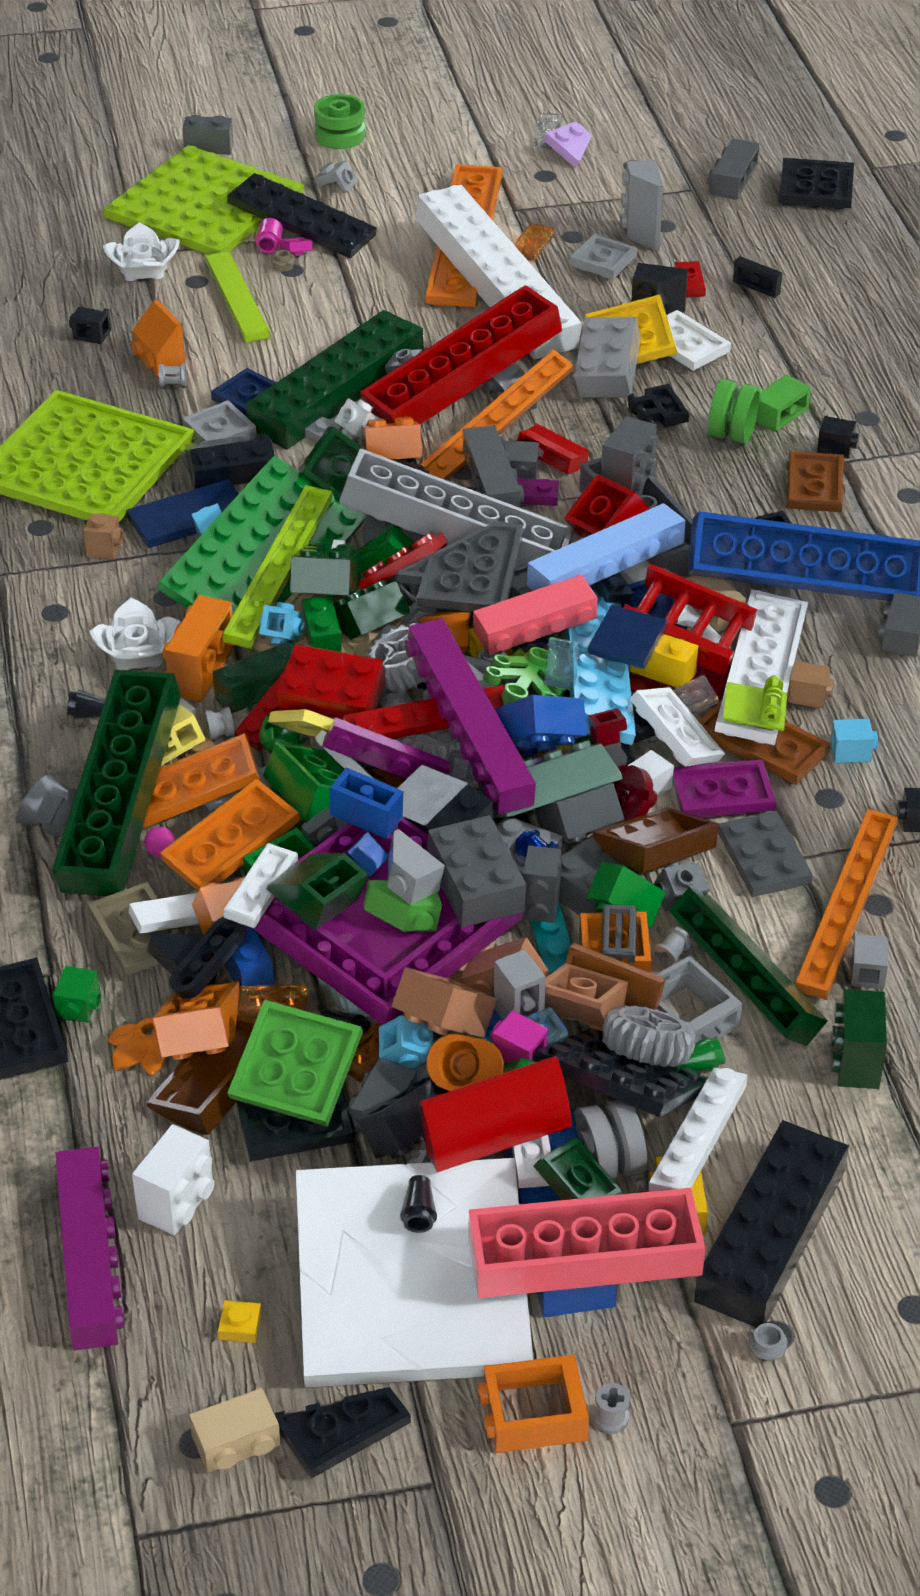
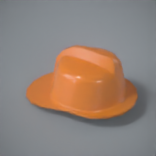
[427,1034,504,1091]

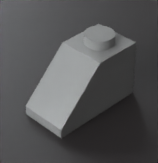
[387,829,445,905]

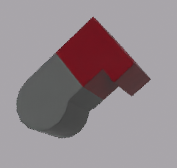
[588,708,627,766]

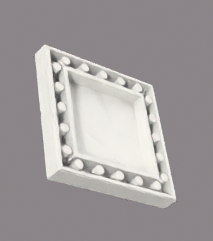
[296,1158,533,1388]

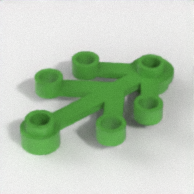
[483,647,567,705]

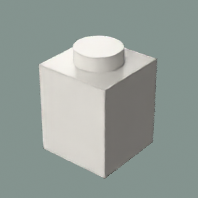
[626,750,674,798]

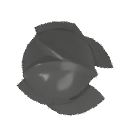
[16,773,77,837]

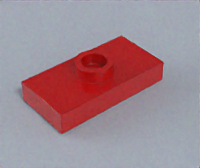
[674,261,706,297]

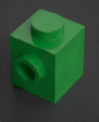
[53,966,102,1023]

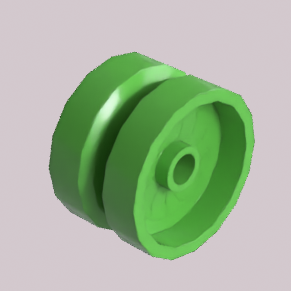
[314,94,366,149]
[708,379,761,444]

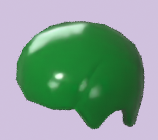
[259,714,305,754]

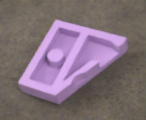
[544,121,592,168]

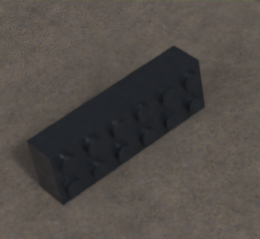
[694,1120,849,1328]

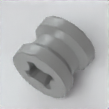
[204,707,234,740]

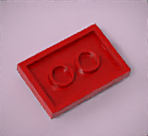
[358,532,447,590]

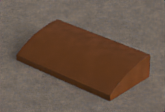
[592,807,719,873]
[146,1015,256,1135]

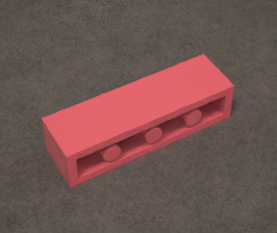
[473,574,597,655]

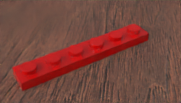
[343,684,506,739]

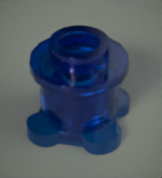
[515,829,558,859]

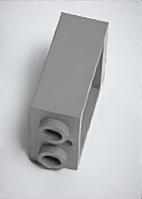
[657,955,743,1043]

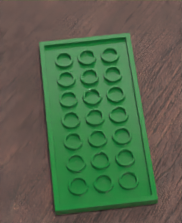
[156,455,366,653]

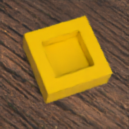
[218,1300,262,1343]

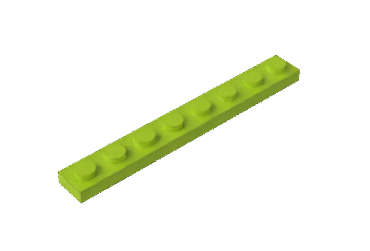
[223,485,332,649]

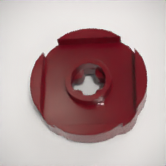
[612,765,657,824]

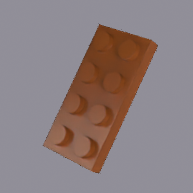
[698,700,831,785]

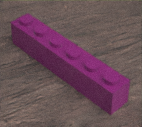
[55,1146,124,1351]

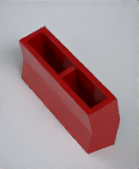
[517,424,589,474]

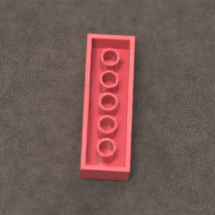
[468,1188,705,1298]

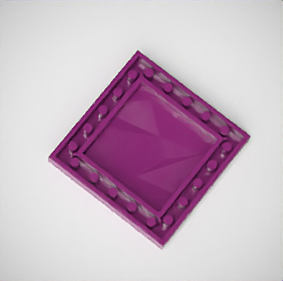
[251,817,523,1025]

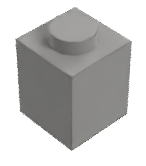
[851,934,888,989]

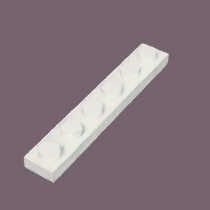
[649,1067,747,1192]

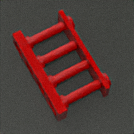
[623,564,758,677]

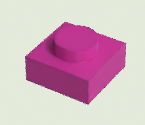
[280,238,312,256]

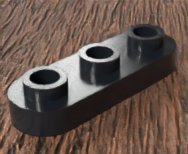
[169,916,247,999]

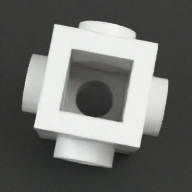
[335,398,381,440]

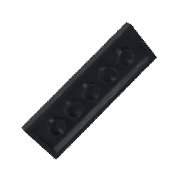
[227,173,377,259]

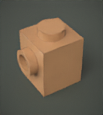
[83,513,124,560]
[788,661,835,708]

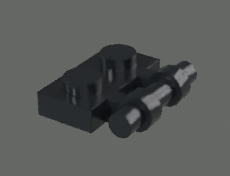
[627,384,689,427]

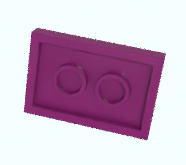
[673,759,776,818]

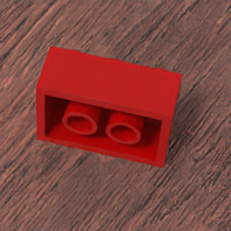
[277,644,386,720]

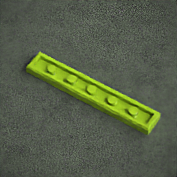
[206,251,270,343]

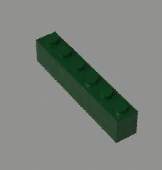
[669,887,828,1046]

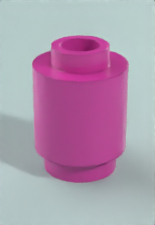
[255,218,283,253]

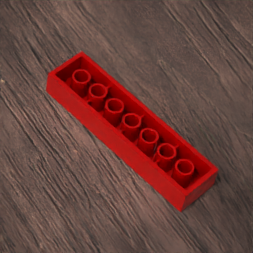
[360,285,563,425]

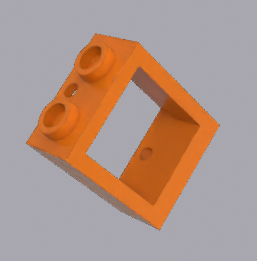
[478,1354,589,1453]

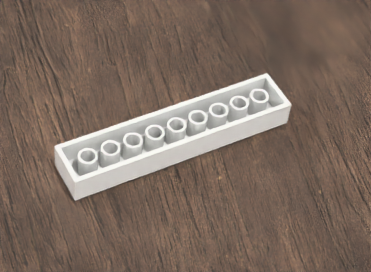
[416,185,582,360]

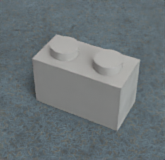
[494,949,546,1025]

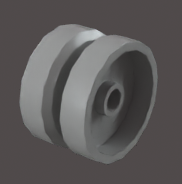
[574,1099,647,1181]

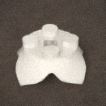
[103,222,180,281]
[89,597,180,670]

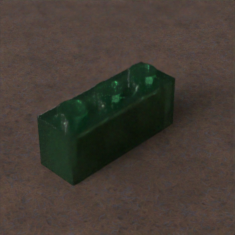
[213,640,295,714]

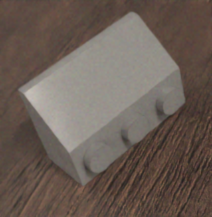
[620,160,663,251]

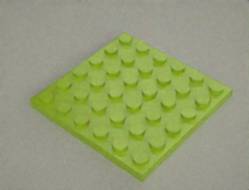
[103,145,304,255]
[0,390,195,522]

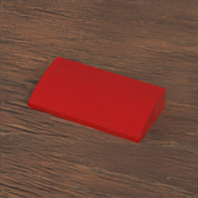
[420,1056,572,1173]

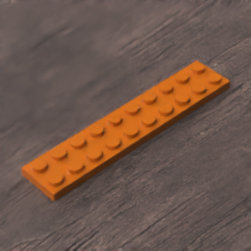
[425,164,503,308]

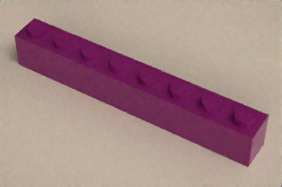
[404,618,536,815]

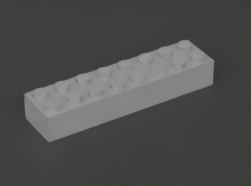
[339,448,573,569]

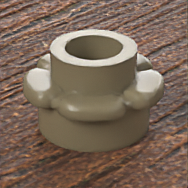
[271,249,295,272]

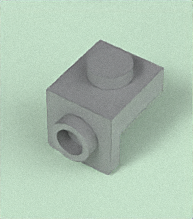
[314,161,357,193]

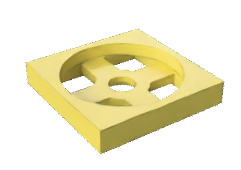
[268,709,334,739]

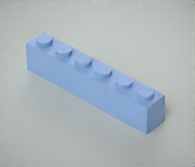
[527,503,686,591]

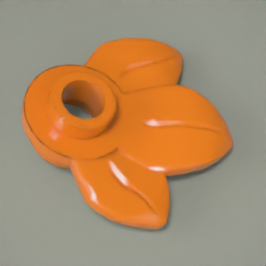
[107,1017,167,1076]

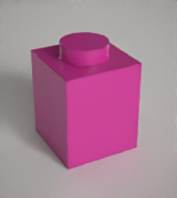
[491,1010,548,1063]

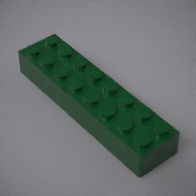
[246,310,423,450]
[52,670,181,896]

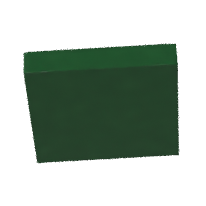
[533,1137,623,1200]

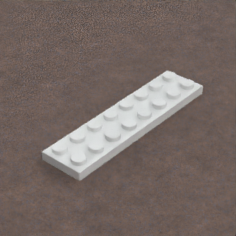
[714,589,808,745]

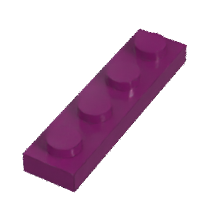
[322,717,451,779]

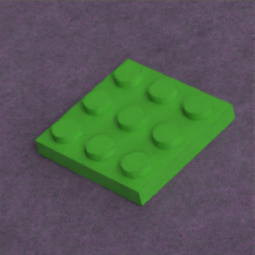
[227,1000,363,1127]

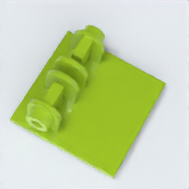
[723,675,787,731]

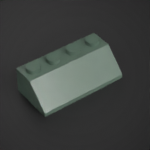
[477,740,623,818]

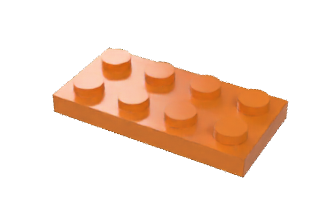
[143,733,260,828]
[160,779,300,891]

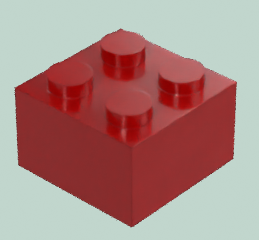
[564,474,649,538]

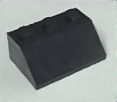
[185,433,275,489]

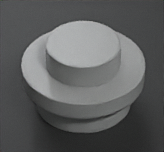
[749,1323,787,1360]

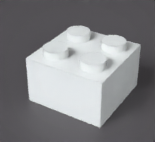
[132,1124,215,1236]

